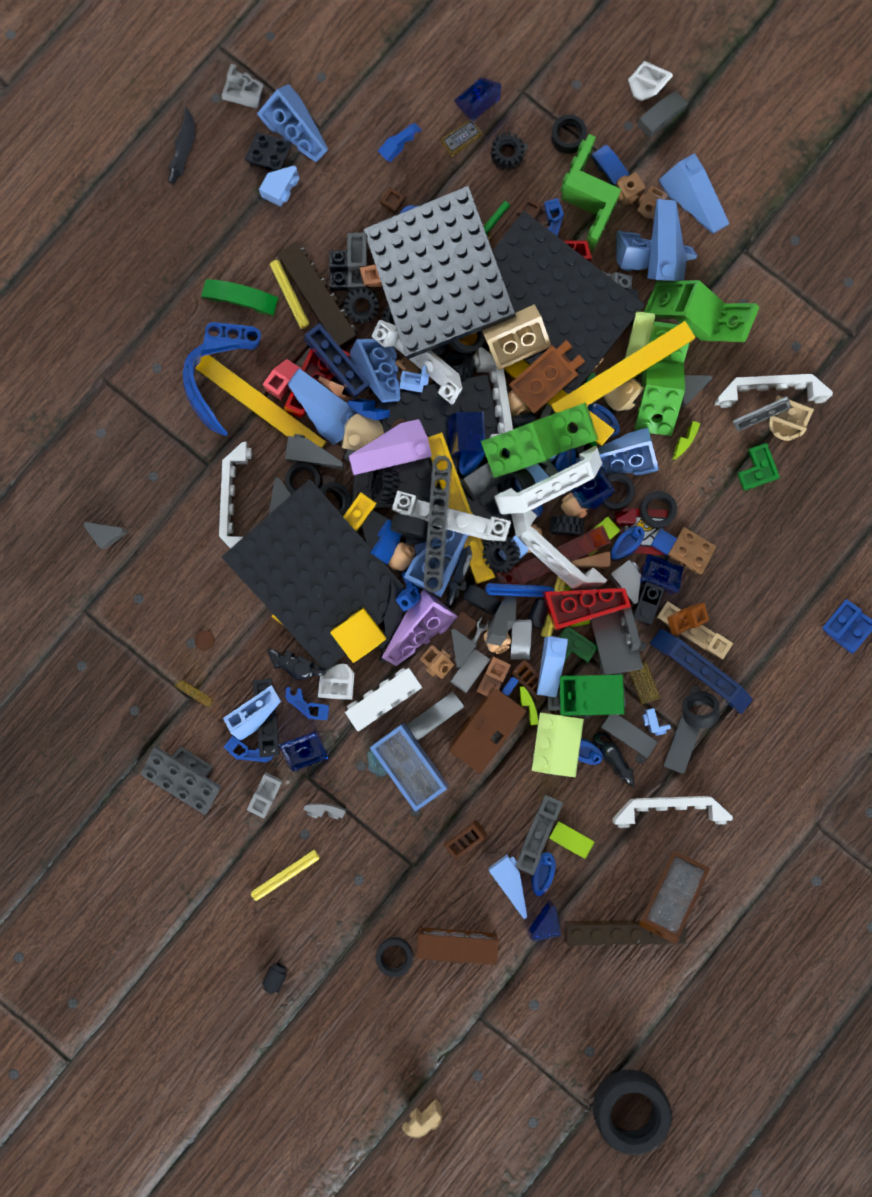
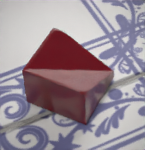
[614,508,636,526]

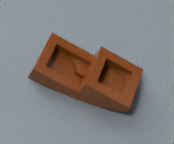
[667,603,709,635]

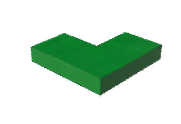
[737,443,780,491]
[558,626,598,663]

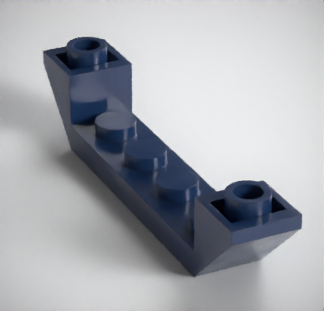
[649,629,753,714]

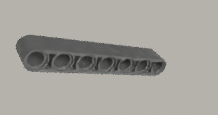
[424,455,452,592]

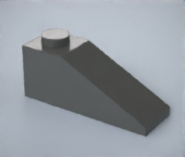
[285,434,344,469]

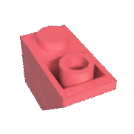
[263,359,301,400]

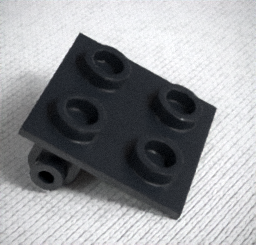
[245,132,292,171]

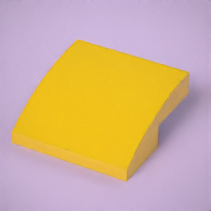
[330,608,386,663]

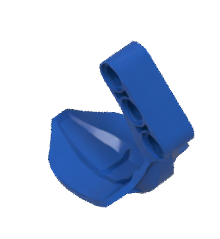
[183,322,261,436]

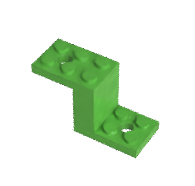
[560,134,621,253]
[644,280,759,342]
[634,321,693,436]
[481,402,598,478]

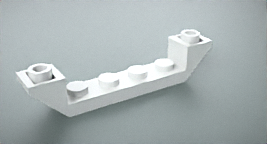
[371,320,462,404]
[473,347,513,438]
[714,374,833,408]
[219,442,252,548]
[494,446,602,514]
[392,491,511,541]
[511,510,607,590]
[612,796,733,828]

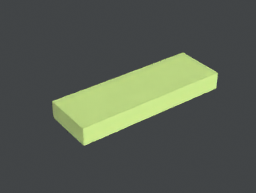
[625,311,655,358]

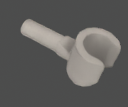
[472,617,490,644]

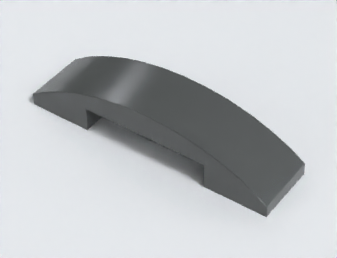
[515,795,563,875]

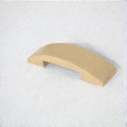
[657,601,733,660]

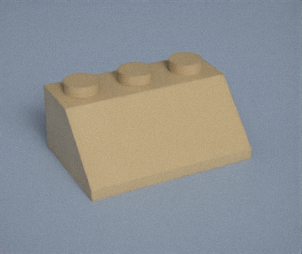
[482,304,551,370]

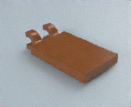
[509,340,585,414]

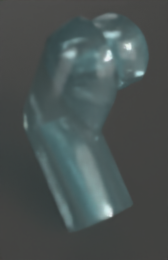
[367,751,387,777]

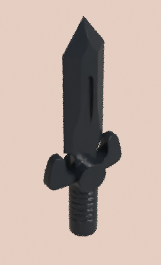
[446,545,472,605]

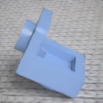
[399,366,429,393]
[642,708,671,736]

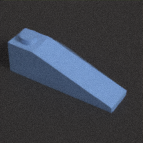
[257,84,328,162]
[288,368,359,445]

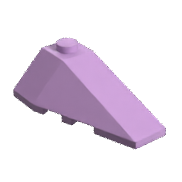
[349,419,432,475]
[382,589,458,666]

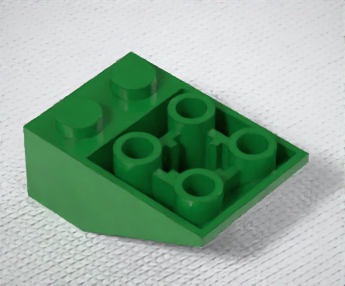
[560,675,625,716]

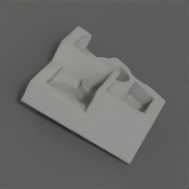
[222,64,263,109]

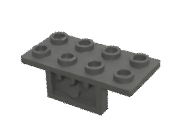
[590,607,643,675]
[141,746,221,815]

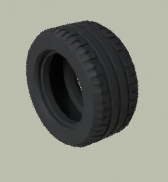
[593,1069,672,1156]

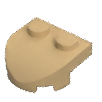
[604,377,644,411]
[768,395,814,441]
[342,414,384,451]
[402,1099,442,1137]

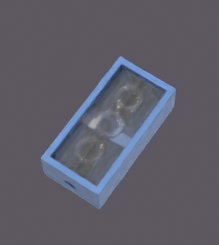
[370,723,449,812]

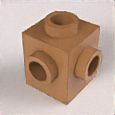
[616,172,646,206]
[637,186,668,220]
[419,645,454,679]

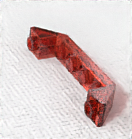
[497,525,611,585]

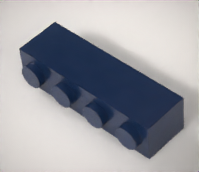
[304,323,370,400]

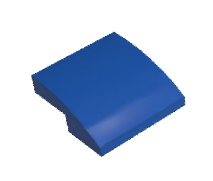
[822,599,872,654]

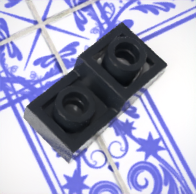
[329,250,348,291]

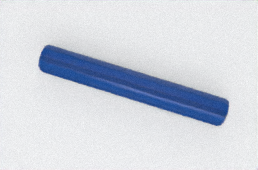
[485,583,555,597]

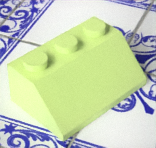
[532,713,584,777]

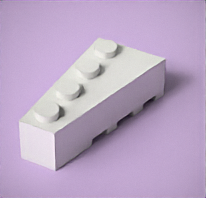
[345,668,422,731]

